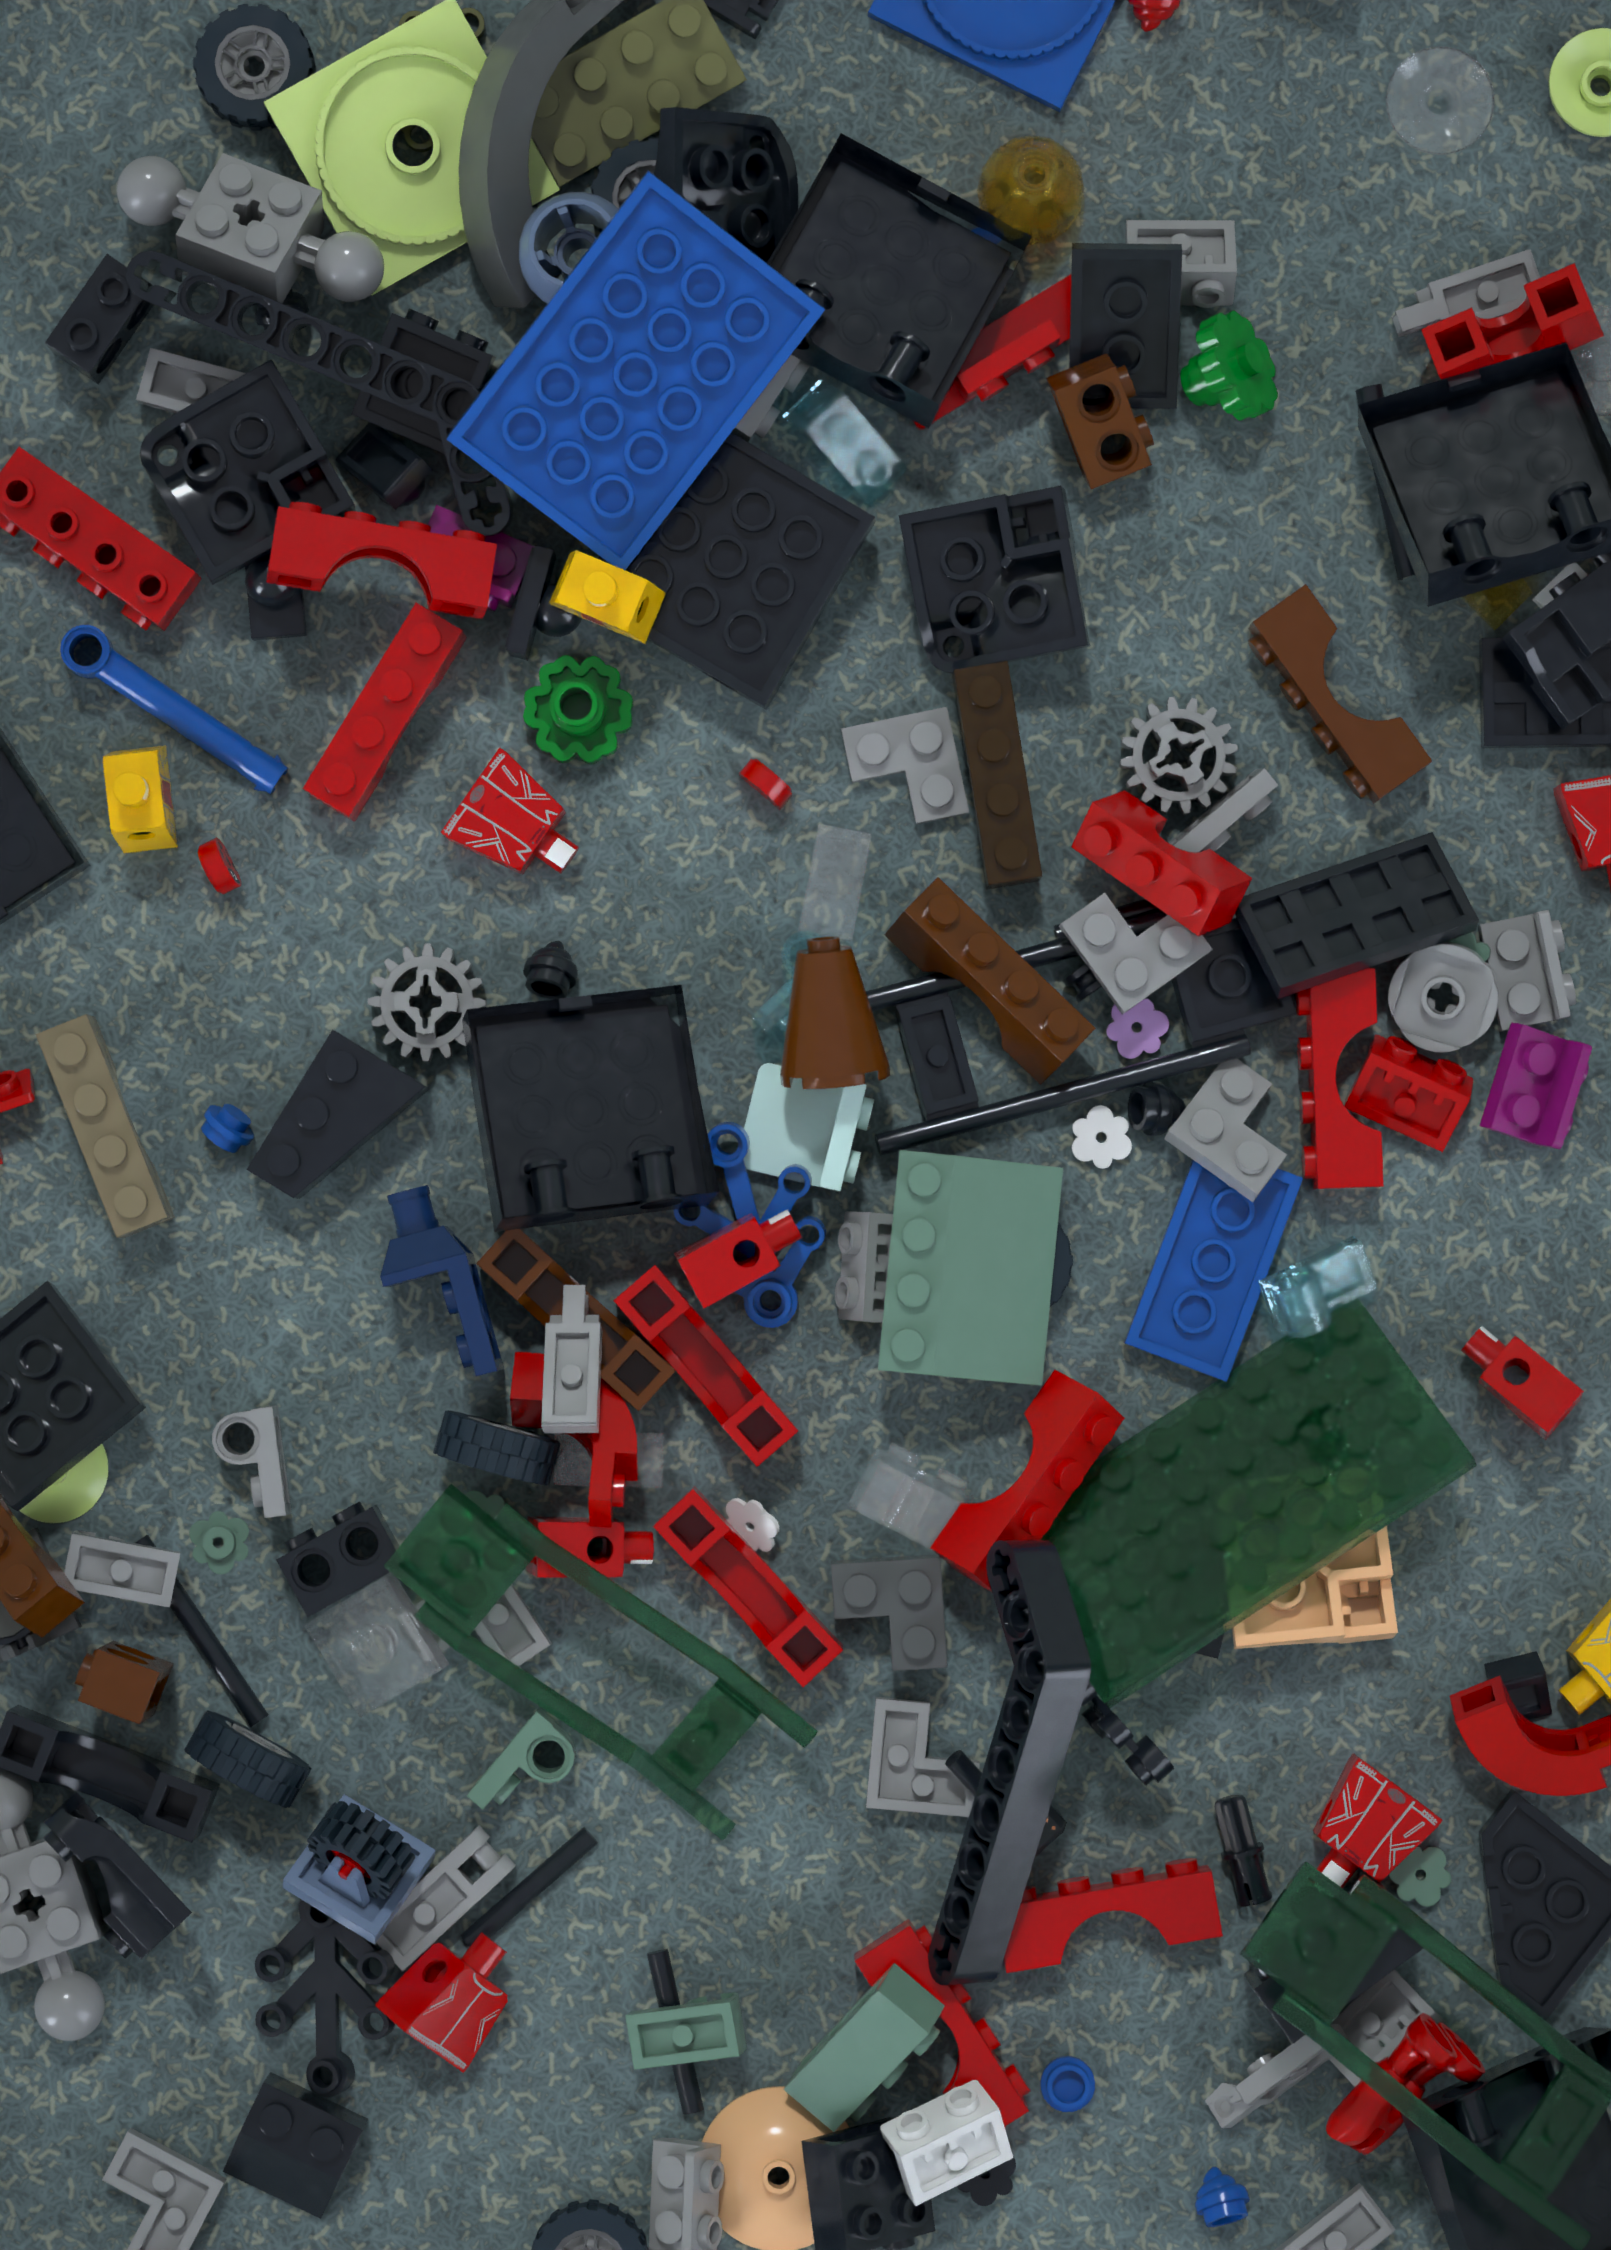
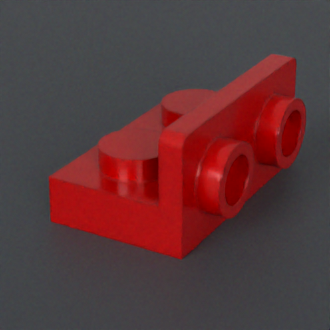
[1344,1034,1473,1152]

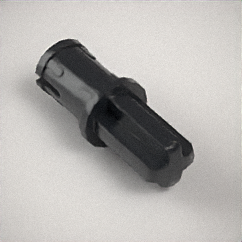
[1214,1795,1273,1907]

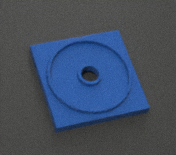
[868,0,1116,112]

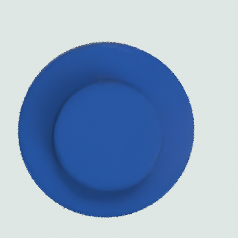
[201,1104,254,1153]
[1040,2056,1095,2112]

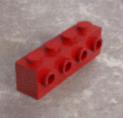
[0,447,202,631]

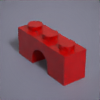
[1421,263,1604,380]
[1071,790,1252,936]

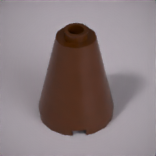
[780,936,890,1089]

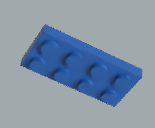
[1124,1159,1303,1382]

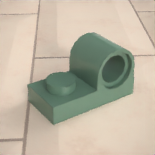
[466,1707,577,1810]
[625,1992,747,2070]

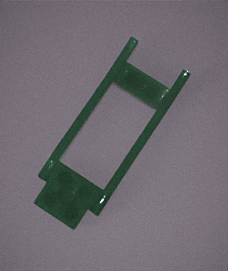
[384,1484,818,1841]
[1240,1862,1611,2250]

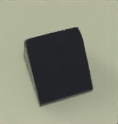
[1484,1651,1552,1720]

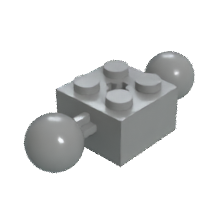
[117,153,384,303]
[0,1768,108,2041]

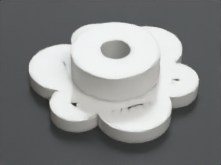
[1072,1105,1132,1169]
[726,1498,779,1552]

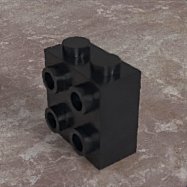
[801,2117,935,2250]

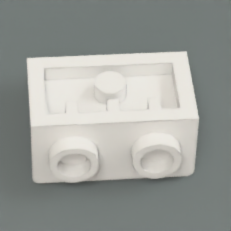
[880,2080,1013,2206]

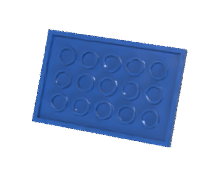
[446,170,825,570]

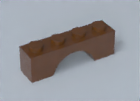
[1248,584,1432,804]
[884,877,1096,1085]
[476,1229,676,1411]
[0,1494,85,1638]

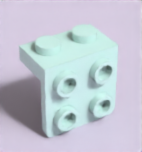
[744,1063,874,1192]

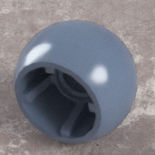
[519,192,618,303]

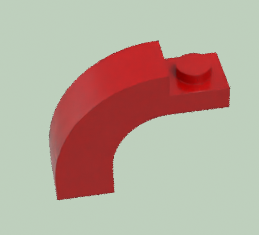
[510,1352,638,1528]
[1449,1676,1611,1796]

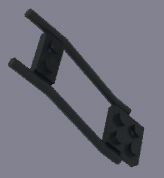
[866,910,1296,1156]

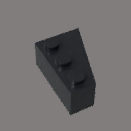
[247,1029,430,1199]

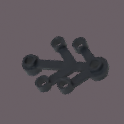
[1081,1682,1175,1786]
[255,1899,395,2097]

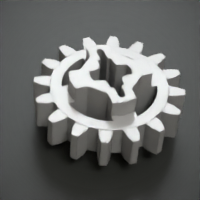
[1119,697,1238,816]
[368,943,487,1062]

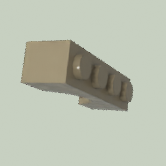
[35,1014,175,1238]

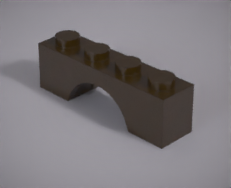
[952,661,1042,890]

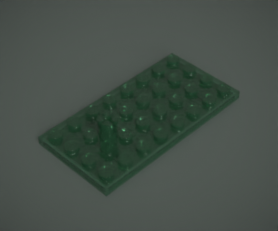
[1041,1291,1477,1709]

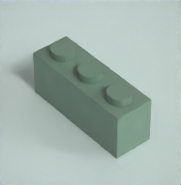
[783,1963,945,2132]

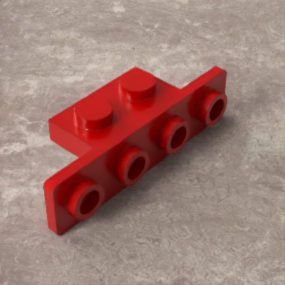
[912,274,1071,430]

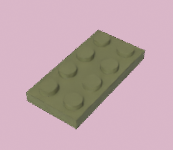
[531,0,747,187]

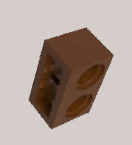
[1046,353,1154,489]
[75,1641,174,1724]

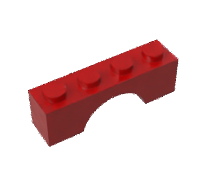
[266,502,497,619]
[302,602,467,822]
[1295,968,1384,1189]
[613,1265,799,1467]
[930,1369,1125,1592]
[653,1486,843,1687]
[1003,1858,1223,1973]
[854,1919,1031,2127]

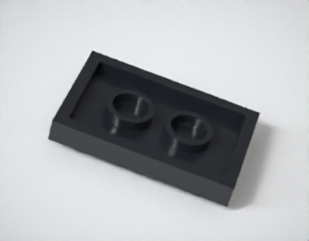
[1069,243,1182,409]

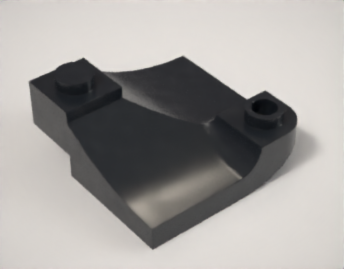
[654,107,798,263]
[140,359,356,585]
[899,485,1090,674]
[43,1792,192,1959]

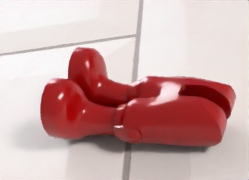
[1326,2013,1486,2155]

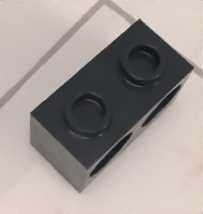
[45,254,154,384]
[276,1501,408,1617]

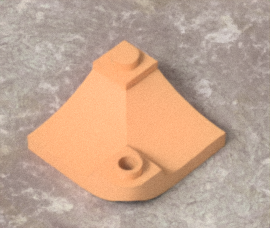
[1216,1467,1398,1649]

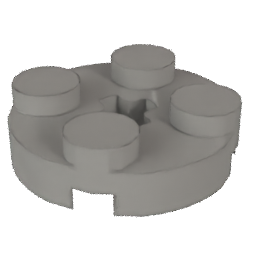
[1388,942,1499,1052]

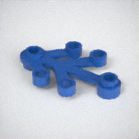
[673,1122,826,1328]

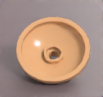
[702,2086,850,2250]

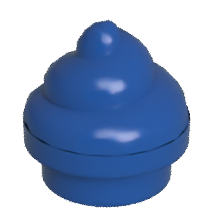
[1195,2167,1250,2227]

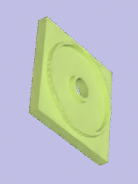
[264,0,560,296]

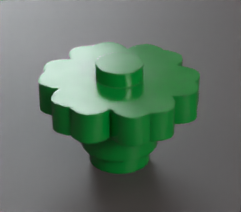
[1180,310,1278,421]
[523,655,633,765]

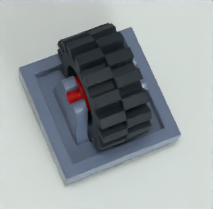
[283,1794,436,1945]

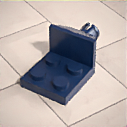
[380,1185,504,1376]

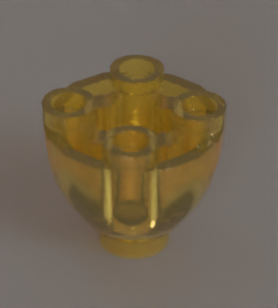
[977,135,1085,245]

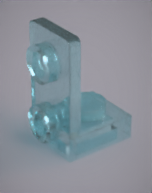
[782,379,906,504]

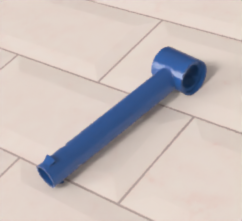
[60,625,289,795]

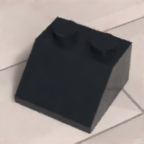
[223,2072,368,2219]

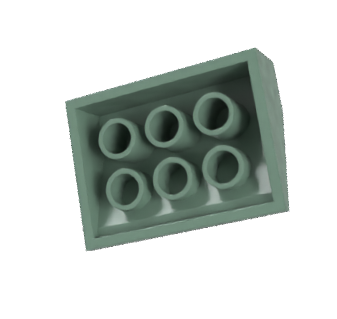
[878,1150,1063,1386]

